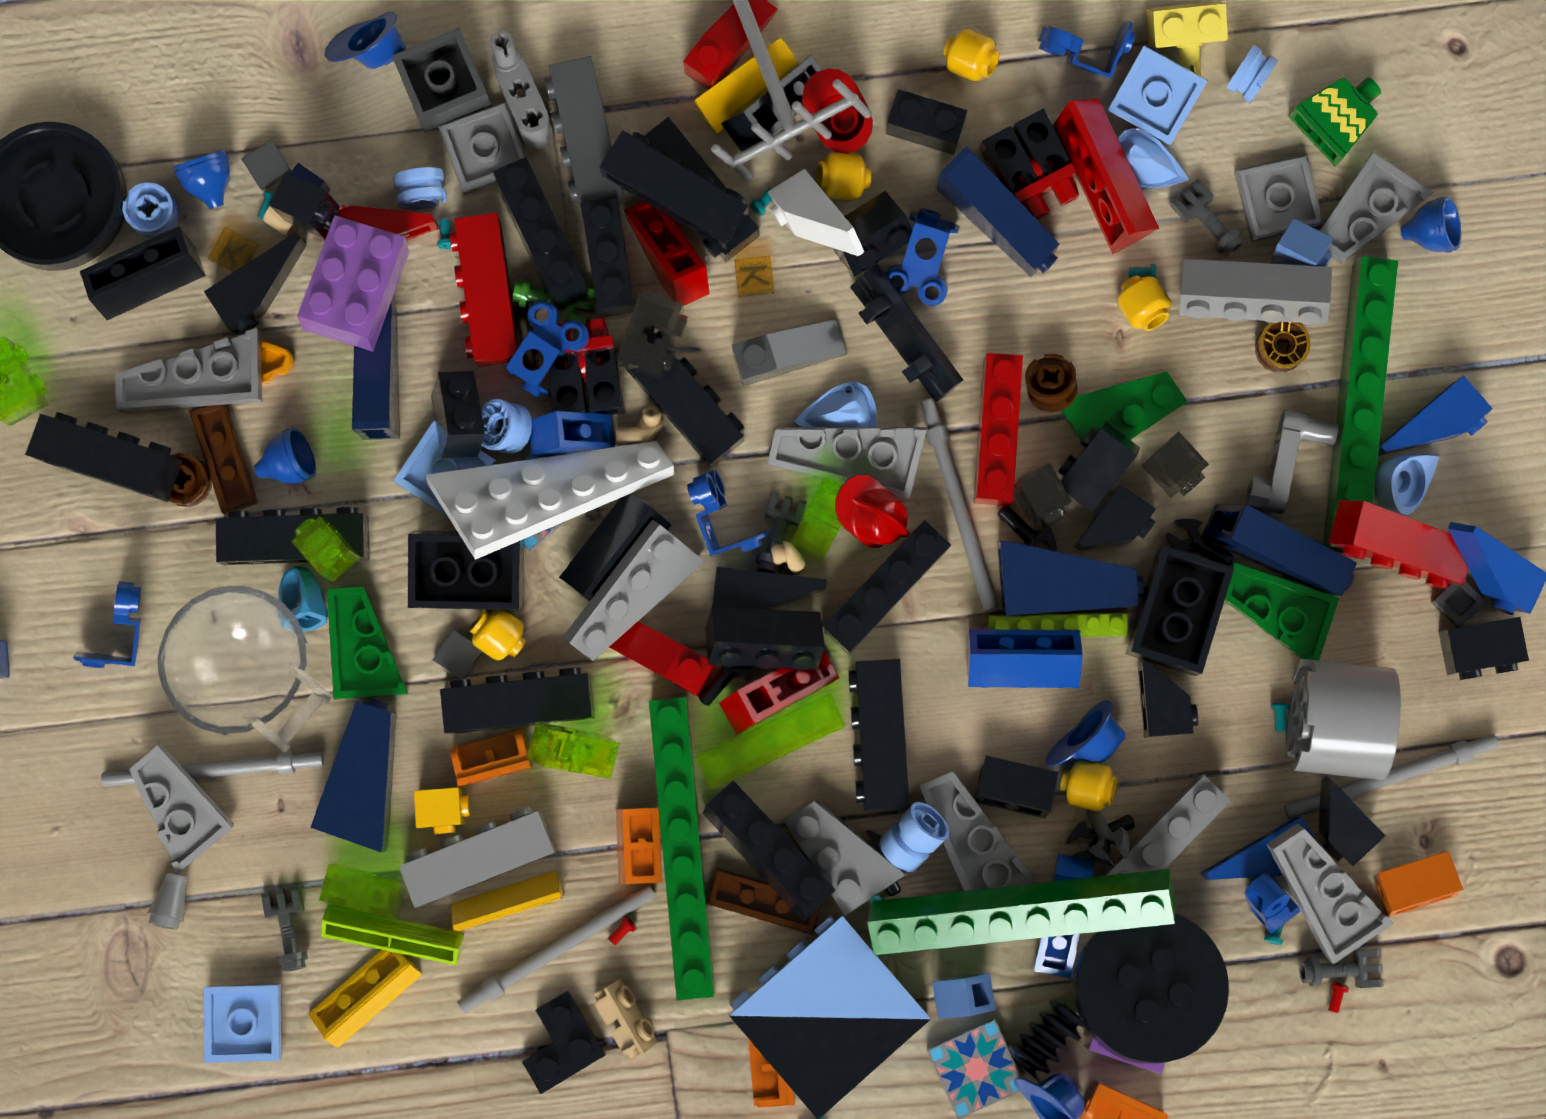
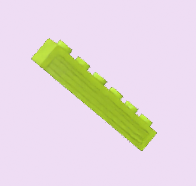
[987,613,1128,637]
[321,904,464,966]

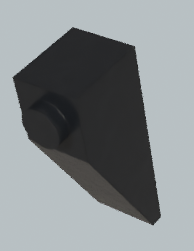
[721,55,822,152]
[204,232,307,334]
[712,567,827,610]

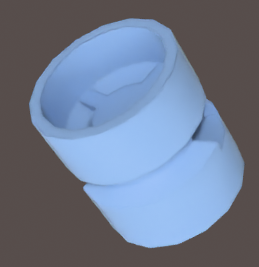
[879,802,949,872]

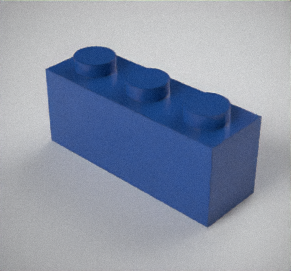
[967,629,1083,688]

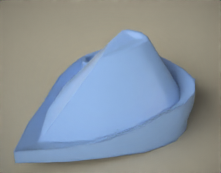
[1118,128,1189,190]
[793,382,876,427]
[1375,454,1439,515]

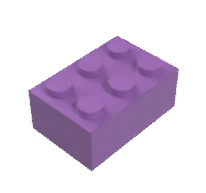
[297,215,409,352]

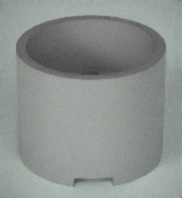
[1286,659,1401,780]

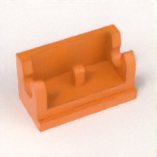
[450,728,534,787]
[616,808,662,884]
[1375,851,1464,917]
[748,1039,795,1108]
[1080,1080,1169,1119]

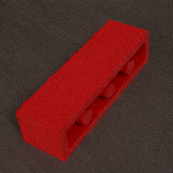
[449,212,519,368]
[973,353,1023,506]
[1329,500,1468,589]

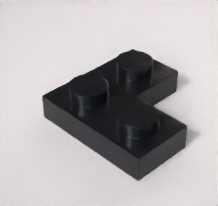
[522,990,606,1094]

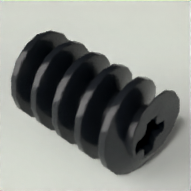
[1008,1000,1086,1083]

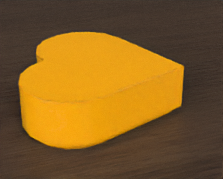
[262,340,295,384]

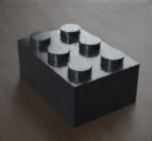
[408,530,524,610]
[1125,545,1234,676]

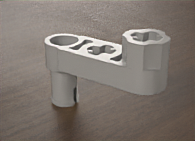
[490,31,553,150]
[1246,409,1338,514]

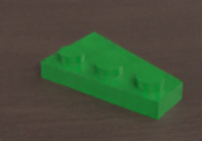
[1060,371,1187,441]
[327,586,408,700]

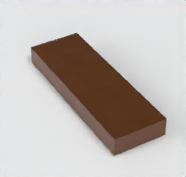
[189,404,259,515]
[706,868,822,935]

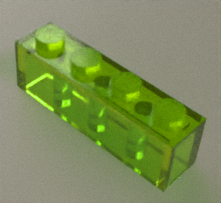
[695,693,846,791]

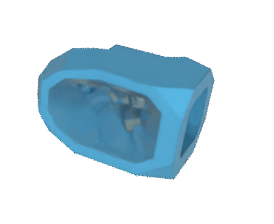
[278,566,328,631]

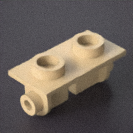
[593,978,658,1060]

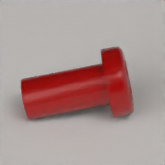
[608,916,637,945]
[1328,982,1349,1013]

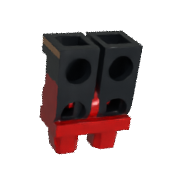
[979,108,1079,220]
[549,318,625,415]

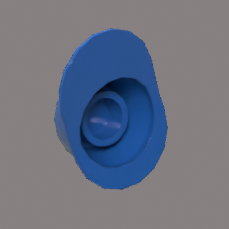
[324,11,406,69]
[1045,700,1126,766]
[1014,1073,1085,1119]

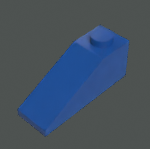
[1378,376,1493,456]
[1448,522,1546,615]
[1200,817,1317,880]
[1034,853,1095,979]

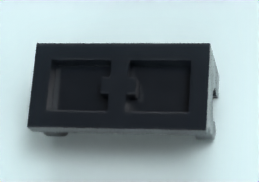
[974,755,1059,819]

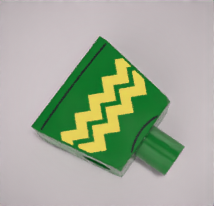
[1289,77,1381,167]

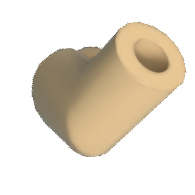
[616,405,664,445]
[771,541,805,575]

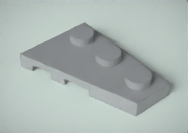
[1320,153,1434,264]
[129,742,234,875]
[784,800,908,915]

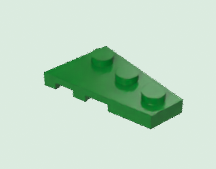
[1225,562,1339,660]

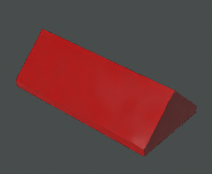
[1053,98,1160,254]

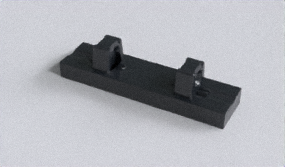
[850,264,963,402]

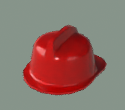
[802,68,873,154]
[835,475,910,548]

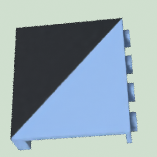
[728,915,931,1119]

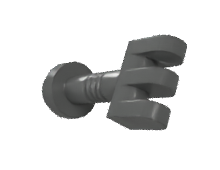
[1169,179,1244,256]
[756,492,807,574]
[261,885,308,972]
[1299,949,1384,988]

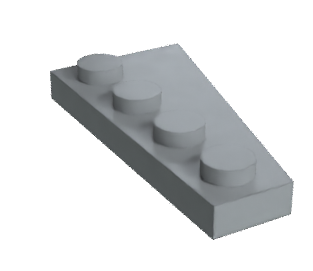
[115,328,263,412]
[767,427,927,499]
[562,519,705,661]
[918,771,1037,891]
[1267,824,1393,964]

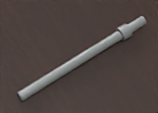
[920,398,998,612]
[1284,734,1499,820]
[101,751,324,787]
[457,884,656,1014]

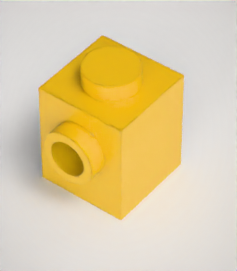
[414,787,471,834]

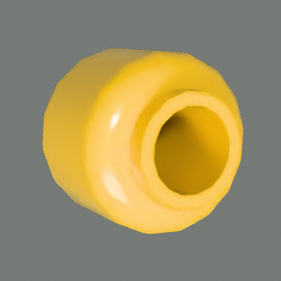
[943,29,1000,82]
[815,152,871,201]
[1117,275,1172,331]
[469,609,526,661]
[1060,761,1118,812]

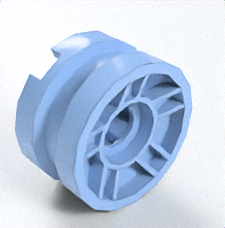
[1226,45,1279,103]
[393,167,448,210]
[122,182,179,238]
[481,399,532,454]

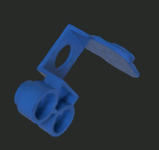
[1038,21,1136,78]
[885,208,960,306]
[505,301,590,398]
[687,470,772,556]
[73,581,141,668]

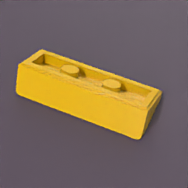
[694,37,798,135]
[451,871,564,932]
[308,950,421,1047]

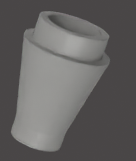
[147,873,188,930]

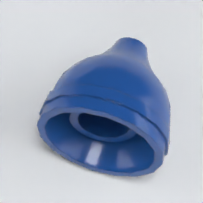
[173,150,231,209]
[1401,197,1462,253]
[254,427,316,484]

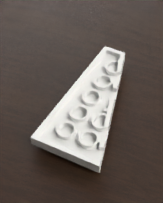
[426,441,674,560]

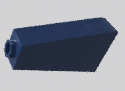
[937,146,1059,277]
[352,303,400,440]
[1201,504,1357,596]
[997,541,1144,616]
[310,697,397,852]

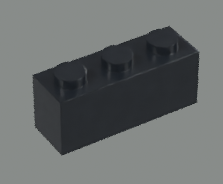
[580,197,636,318]
[80,226,206,320]
[559,493,671,602]
[705,606,825,670]

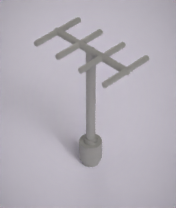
[711,0,872,181]

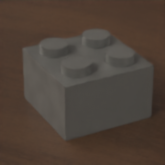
[392,28,491,132]

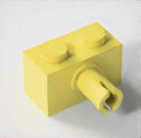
[1146,1,1228,76]

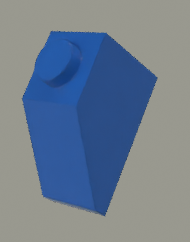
[530,411,615,457]

